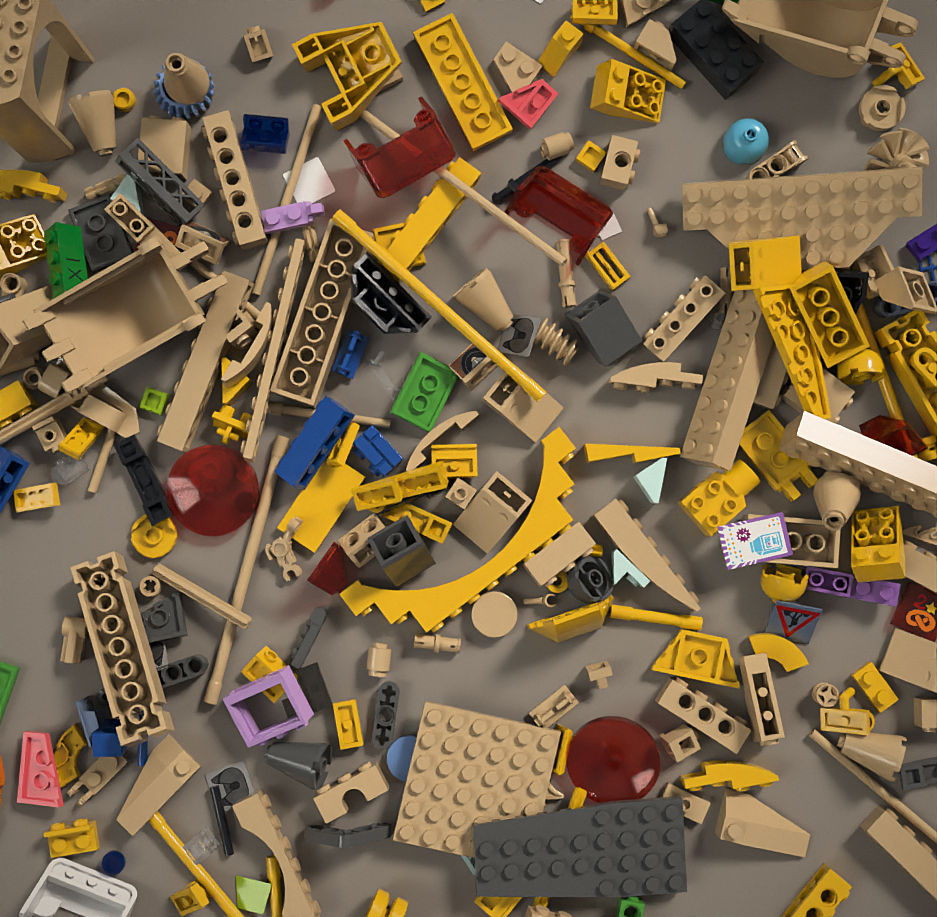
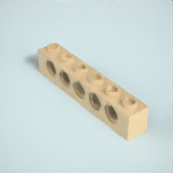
[201,110,268,250]

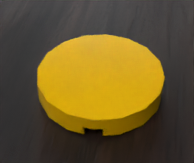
[131,514,178,558]

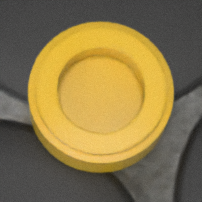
[113,88,136,112]

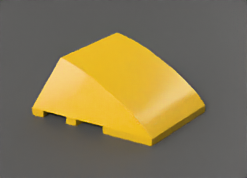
[527,595,614,643]

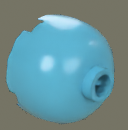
[723,118,769,165]

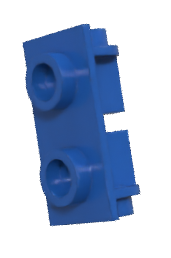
[332,329,369,379]

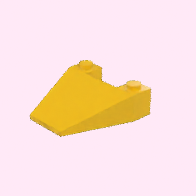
[292,22,402,131]

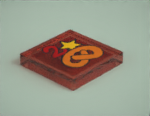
[890,582,937,642]

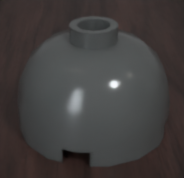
[567,556,613,604]

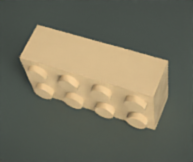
[742,514,840,568]

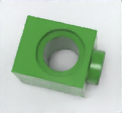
[615,896,645,917]

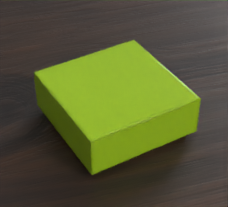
[139,387,169,416]

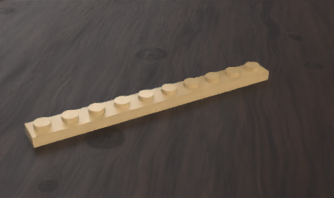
[241,238,306,463]

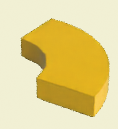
[748,633,809,672]
[54,723,88,788]

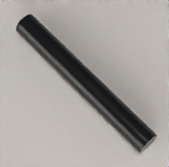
[210,785,234,856]

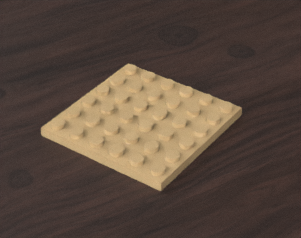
[393,700,561,858]

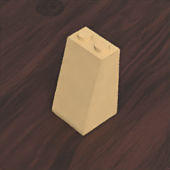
[0,285,53,371]

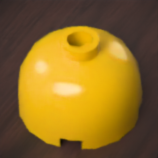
[837,349,885,385]
[761,563,808,603]

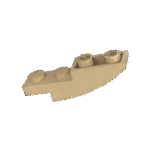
[104,193,181,271]
[608,362,703,393]

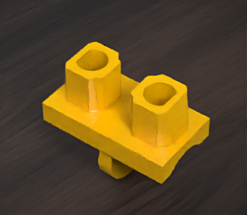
[212,404,253,445]

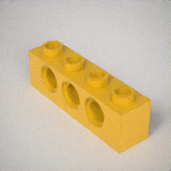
[781,863,852,917]

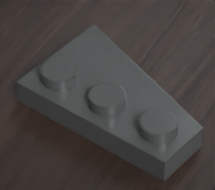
[140,590,188,644]

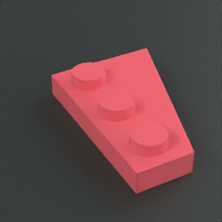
[17,731,64,807]

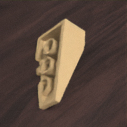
[714,787,810,857]

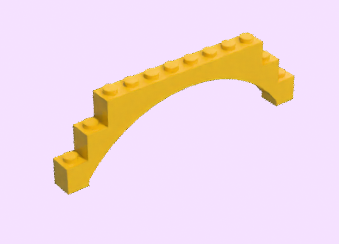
[340,427,576,633]

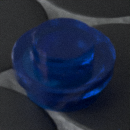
[102,850,126,875]

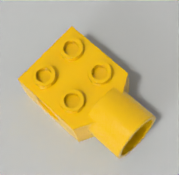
[677,459,760,537]

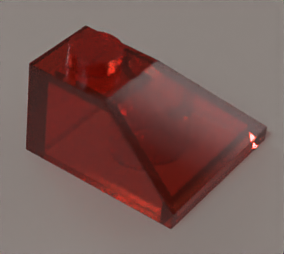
[859,415,928,456]
[307,542,348,596]

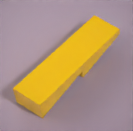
[583,444,681,463]
[351,461,449,511]

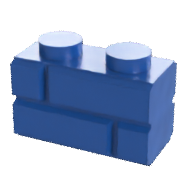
[353,425,404,478]

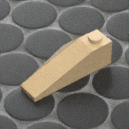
[116,734,202,836]

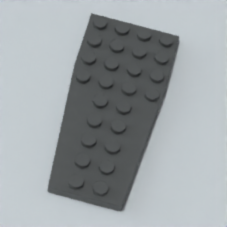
[473,796,687,897]

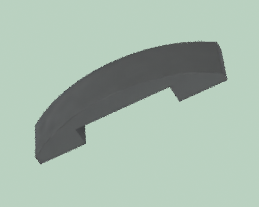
[899,757,937,790]

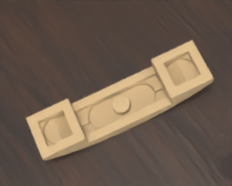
[221,302,273,388]
[406,411,479,471]

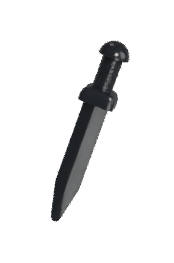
[492,156,562,205]
[374,479,454,516]

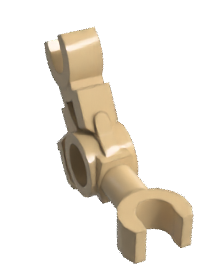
[265,516,303,581]

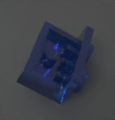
[240,114,290,154]

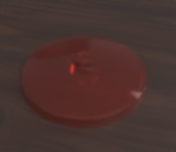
[166,445,259,536]
[566,716,660,803]

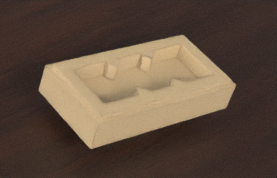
[661,782,711,824]

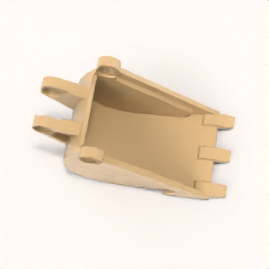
[722,0,918,78]
[22,237,228,393]

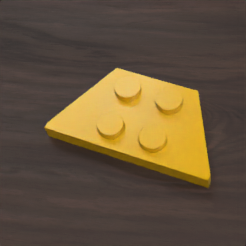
[651,629,740,689]

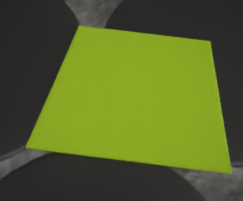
[236,875,272,914]

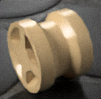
[811,682,839,707]

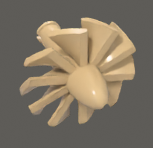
[864,128,930,177]

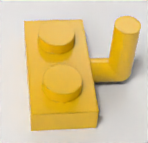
[872,42,925,90]
[820,687,870,736]

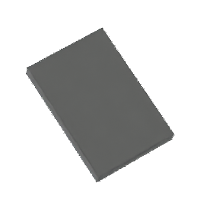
[68,194,133,273]

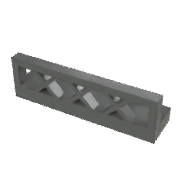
[115,137,205,227]

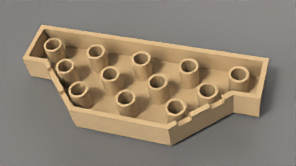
[682,167,923,270]

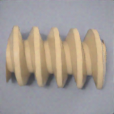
[533,318,580,366]

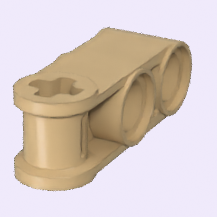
[746,140,808,179]

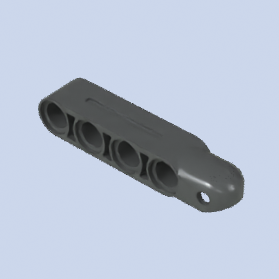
[96,654,209,706]

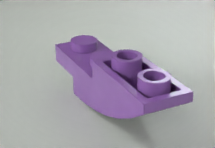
[805,566,901,607]

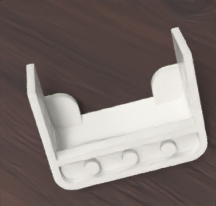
[19,858,137,917]

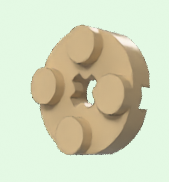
[858,85,906,131]

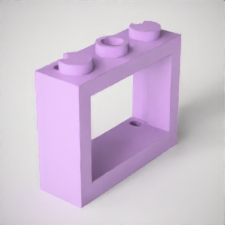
[223,665,314,748]

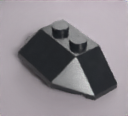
[351,252,432,334]

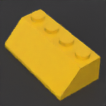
[789,261,870,368]

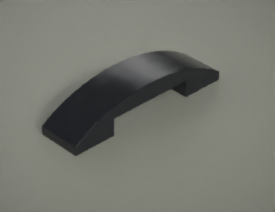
[114,435,173,526]

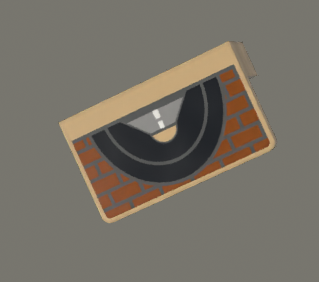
[175,221,231,265]
[449,336,498,391]

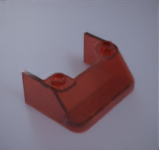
[343,96,456,198]
[504,166,613,266]

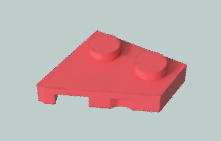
[497,79,559,129]

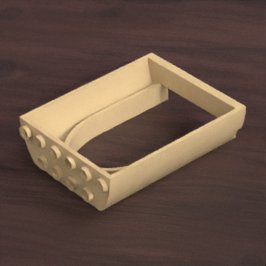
[0,0,95,163]

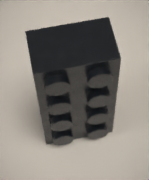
[669,0,764,100]

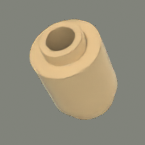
[539,132,574,161]
[366,643,392,677]

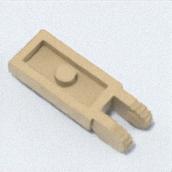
[67,754,130,807]

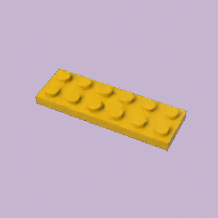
[413,13,513,151]

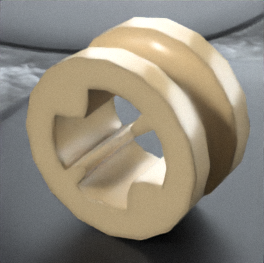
[140,576,163,597]

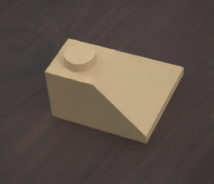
[875,266,937,315]

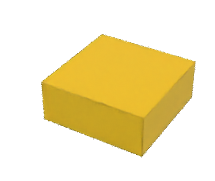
[575,140,607,173]

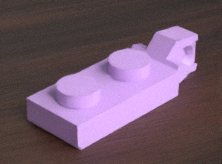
[261,201,325,234]

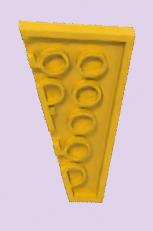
[753,284,831,419]

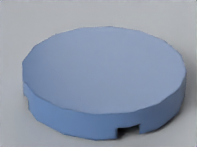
[387,734,416,782]

